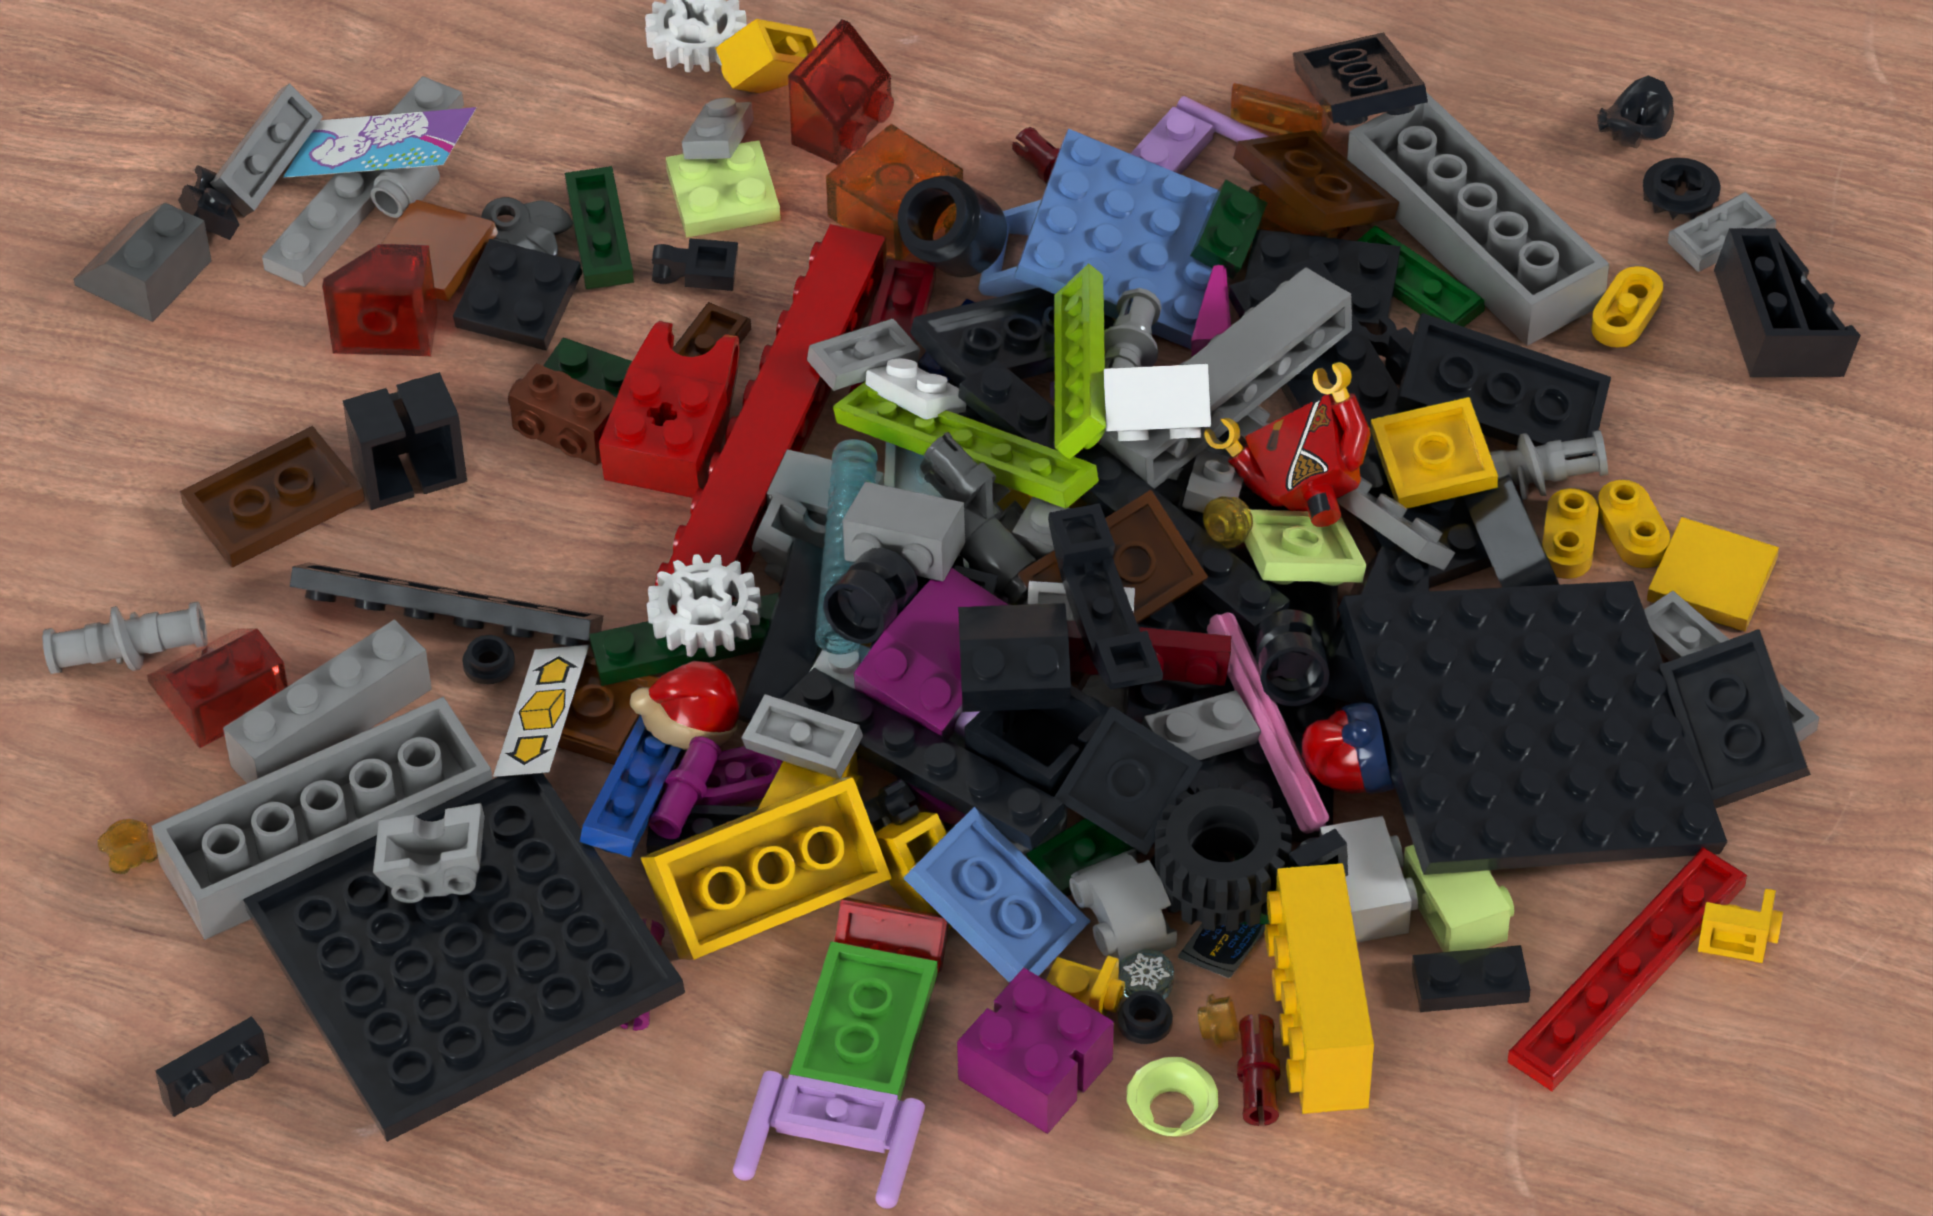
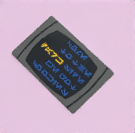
[1178,922,1265,978]

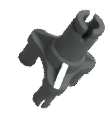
[924,432,1037,605]

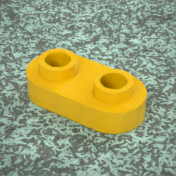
[1591,266,1663,348]
[1598,480,1670,568]
[1542,488,1599,579]

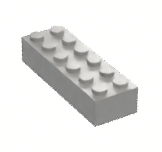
[1347,92,1609,346]
[151,697,492,940]

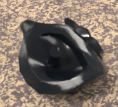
[1597,75,1674,149]

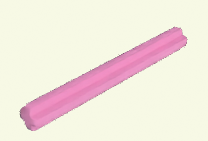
[1207,612,1329,834]

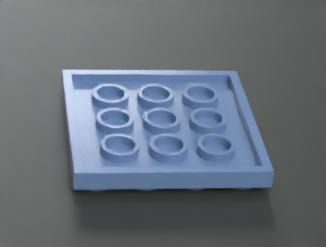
[1014,129,1218,349]

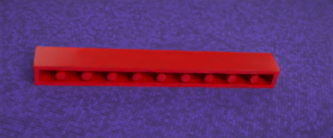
[655,224,887,615]

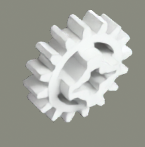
[645,0,747,73]
[646,554,762,657]

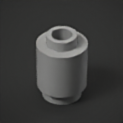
[371,166,440,218]

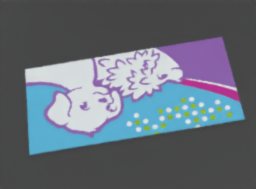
[283,107,477,178]

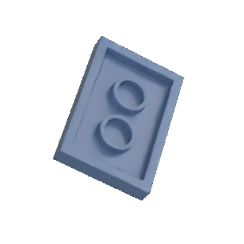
[903,807,1091,983]

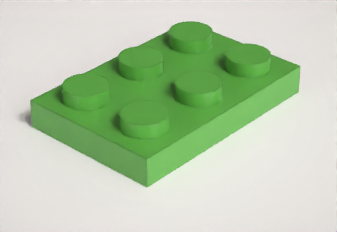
[789,941,938,1100]

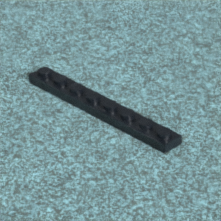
[958,360,1290,640]

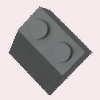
[74,203,212,322]

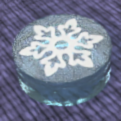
[1119,949,1174,1000]

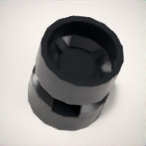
[823,548,918,644]
[1254,609,1330,706]

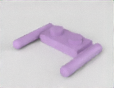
[1130,96,1269,174]
[733,1071,925,1209]

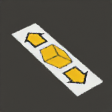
[493,645,589,777]

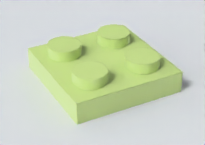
[666,140,781,238]
[1237,509,1366,586]

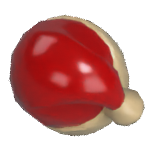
[629,661,739,750]

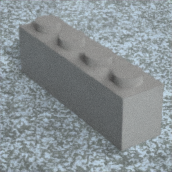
[223,619,432,783]

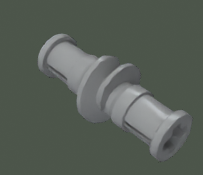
[1104,288,1162,369]
[1490,430,1608,500]
[42,602,208,674]

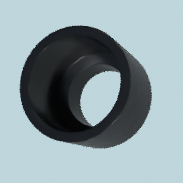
[898,176,1007,277]

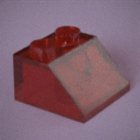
[788,19,894,166]
[322,244,438,357]
[147,628,288,749]

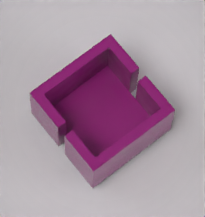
[957,967,1114,1134]

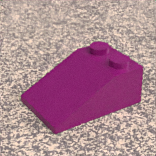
[854,568,1008,740]

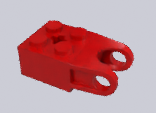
[599,321,740,498]

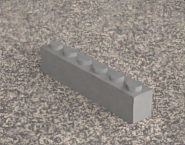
[1101,267,1352,489]

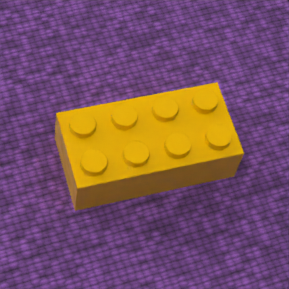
[640,777,892,960]
[1265,863,1374,1114]

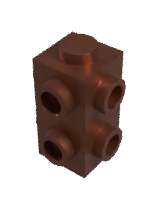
[508,363,616,465]

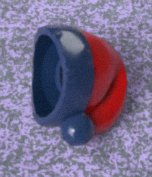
[1302,702,1395,794]

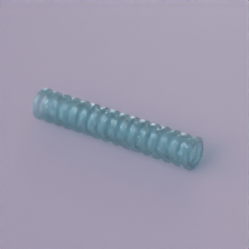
[815,439,878,655]

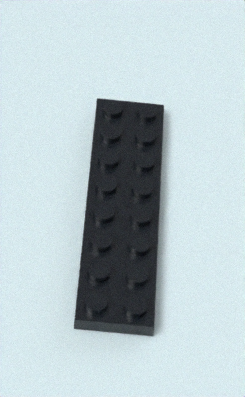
[1229,256,1492,588]

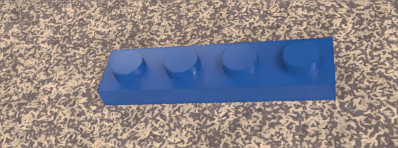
[580,715,686,858]

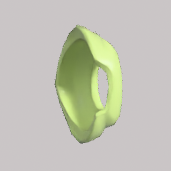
[1127,1057,1218,1137]

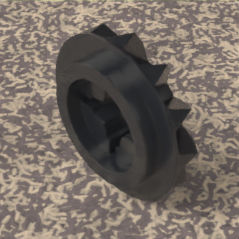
[1643,158,1721,220]

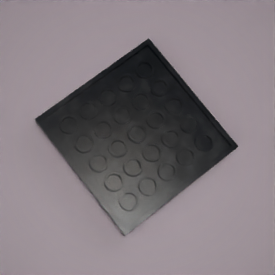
[1338,581,1727,875]
[243,773,685,1142]

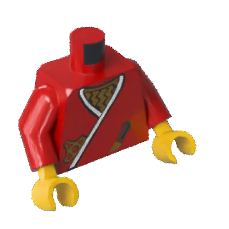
[1204,362,1371,527]

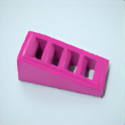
[1191,265,1231,357]

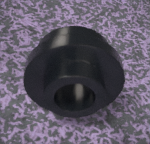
[462,635,515,684]
[1117,991,1173,1044]

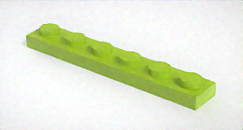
[1054,263,1106,460]
[833,381,1099,509]

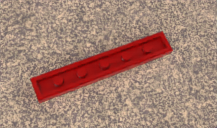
[1507,848,1747,1091]

